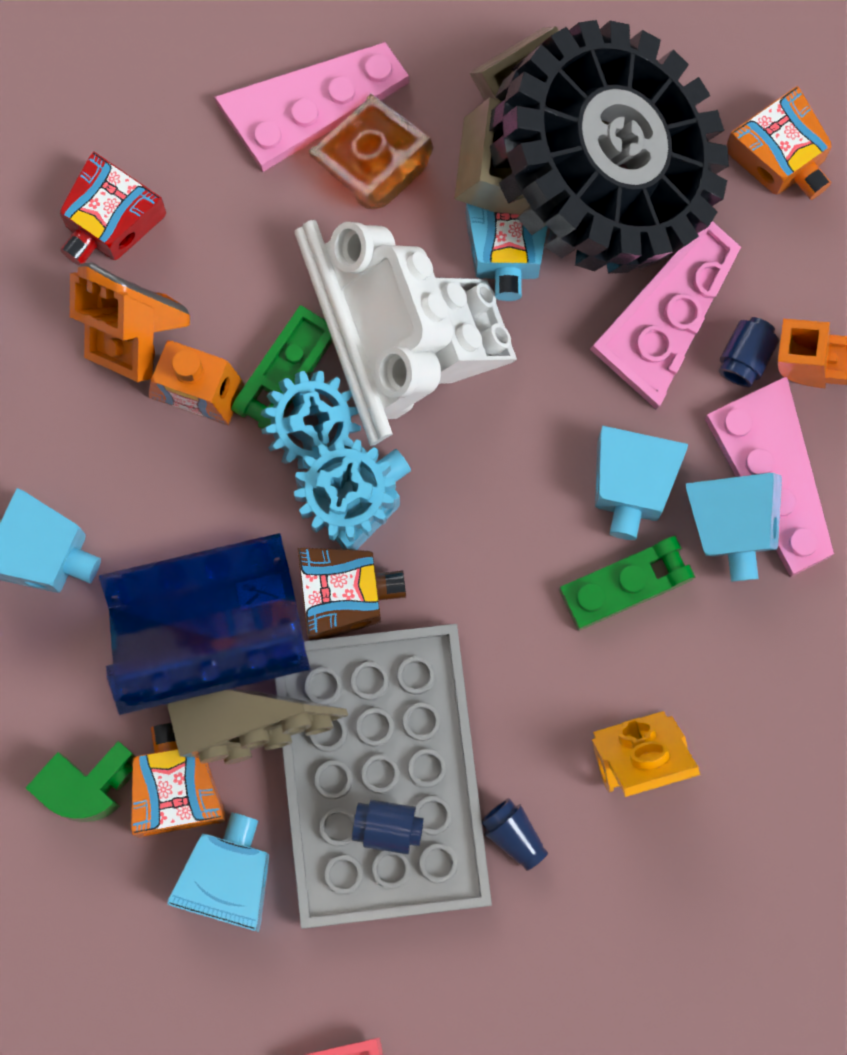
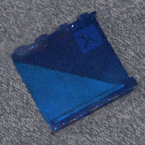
[99,533,310,715]

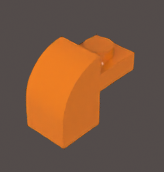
[778,318,847,389]

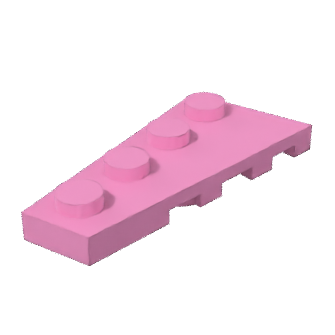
[215,42,409,172]
[590,221,741,409]
[705,377,834,577]

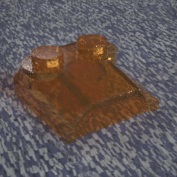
[308,94,434,209]

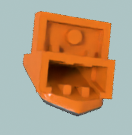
[69,262,190,382]

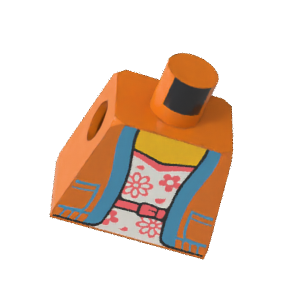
[726,86,832,200]
[148,340,245,426]
[131,723,227,838]

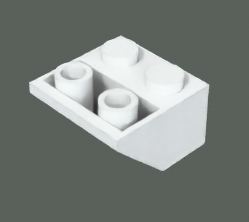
[435,278,517,384]

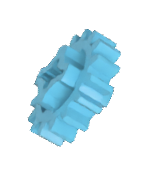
[261,371,361,470]
[294,438,396,542]

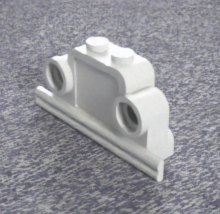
[294,220,453,446]

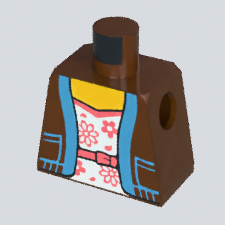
[297,548,406,641]

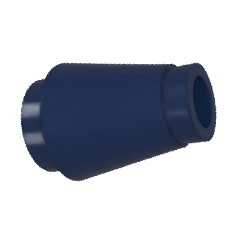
[481,798,548,871]

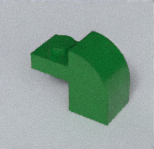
[25,741,136,822]

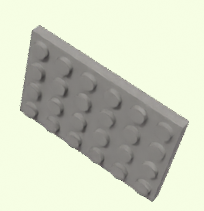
[272,624,492,929]

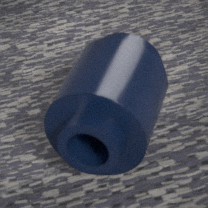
[719,317,779,387]
[352,800,424,855]

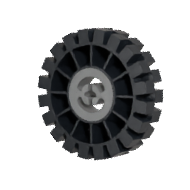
[489,20,729,274]

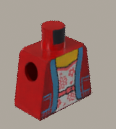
[60,151,167,265]

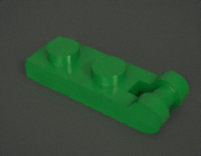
[231,305,333,429]
[559,536,696,631]

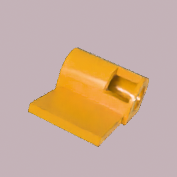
[592,711,700,797]

